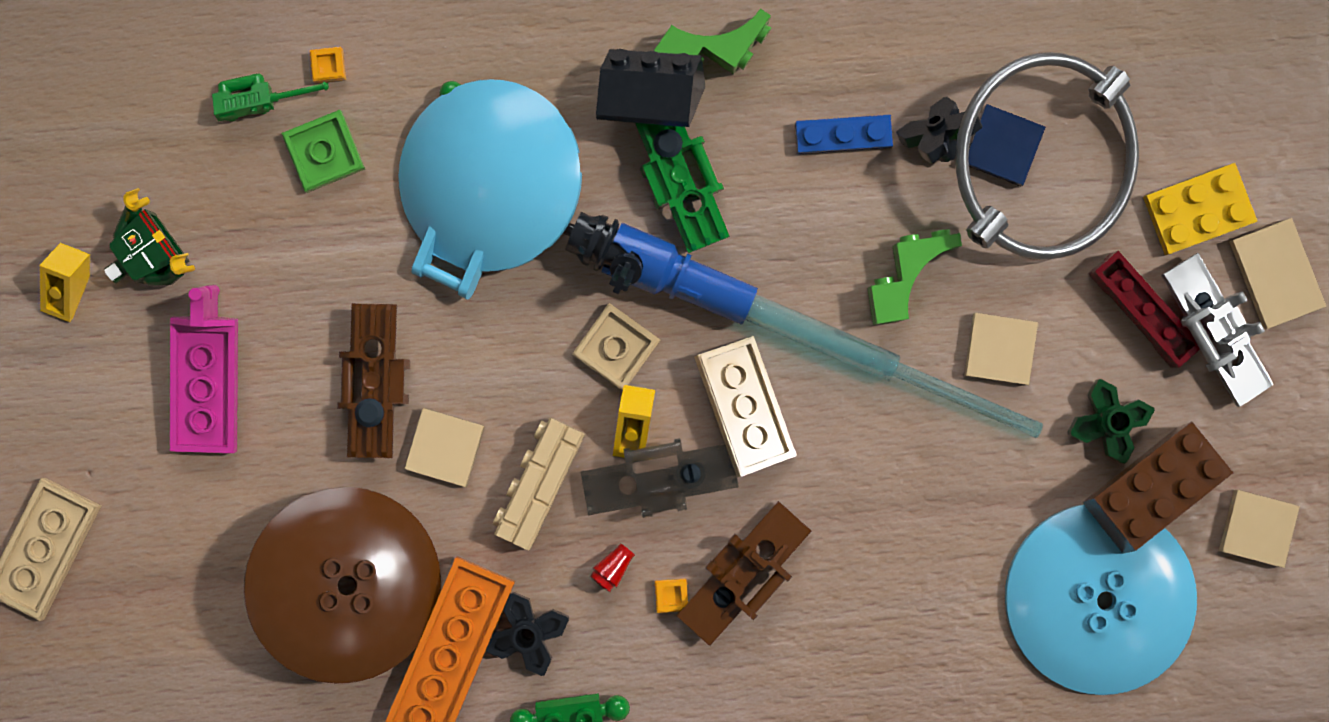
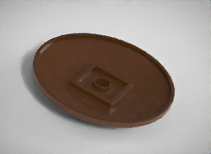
[244,487,441,684]

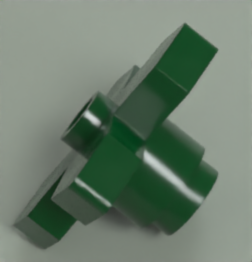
[1067,379,1155,464]

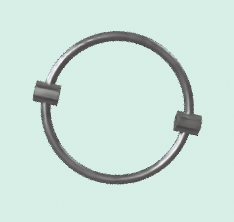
[955,52,1139,260]

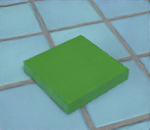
[281,110,365,193]

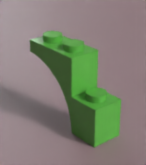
[654,8,772,75]
[867,229,962,325]

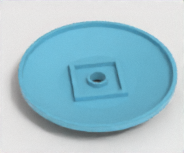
[1005,504,1197,695]

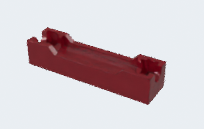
[1088,250,1200,368]

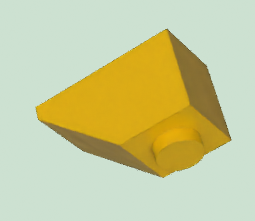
[39,243,90,322]
[612,385,655,461]

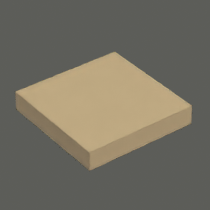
[572,303,660,391]
[964,313,1038,385]
[405,408,485,487]
[1219,489,1300,568]

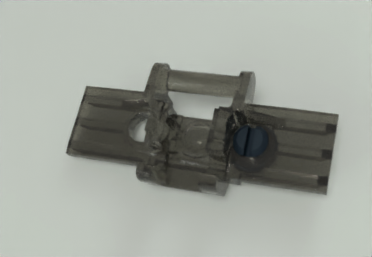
[580,438,739,518]

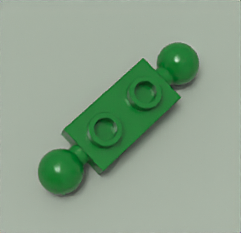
[509,693,630,722]

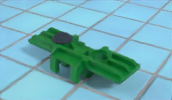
[635,123,730,254]

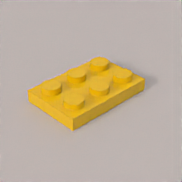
[1143,163,1258,256]

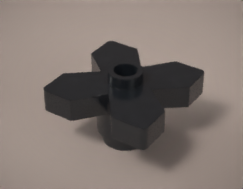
[896,97,983,163]
[486,592,569,676]

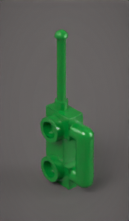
[212,73,329,122]

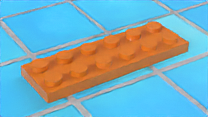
[385,556,516,722]

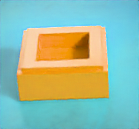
[309,47,346,83]
[655,578,688,613]

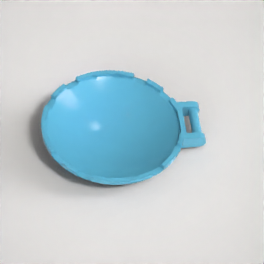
[399,79,582,300]

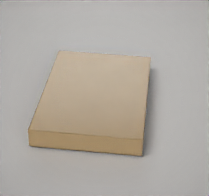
[1229,218,1327,329]

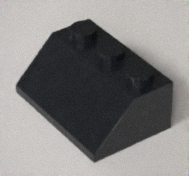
[596,49,706,127]

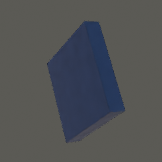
[968,104,1046,187]

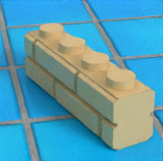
[492,417,585,550]

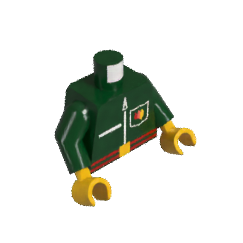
[104,188,195,287]

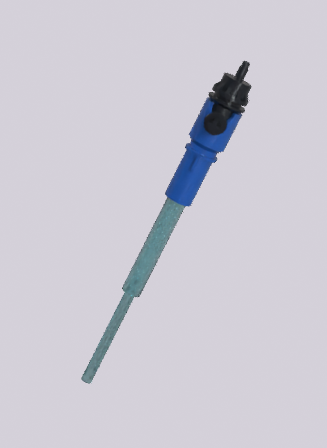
[563,212,1043,438]

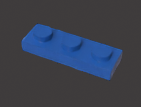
[795,115,893,154]

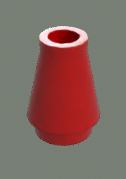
[590,543,635,592]

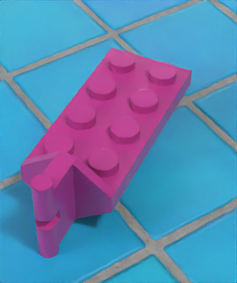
[170,284,238,453]

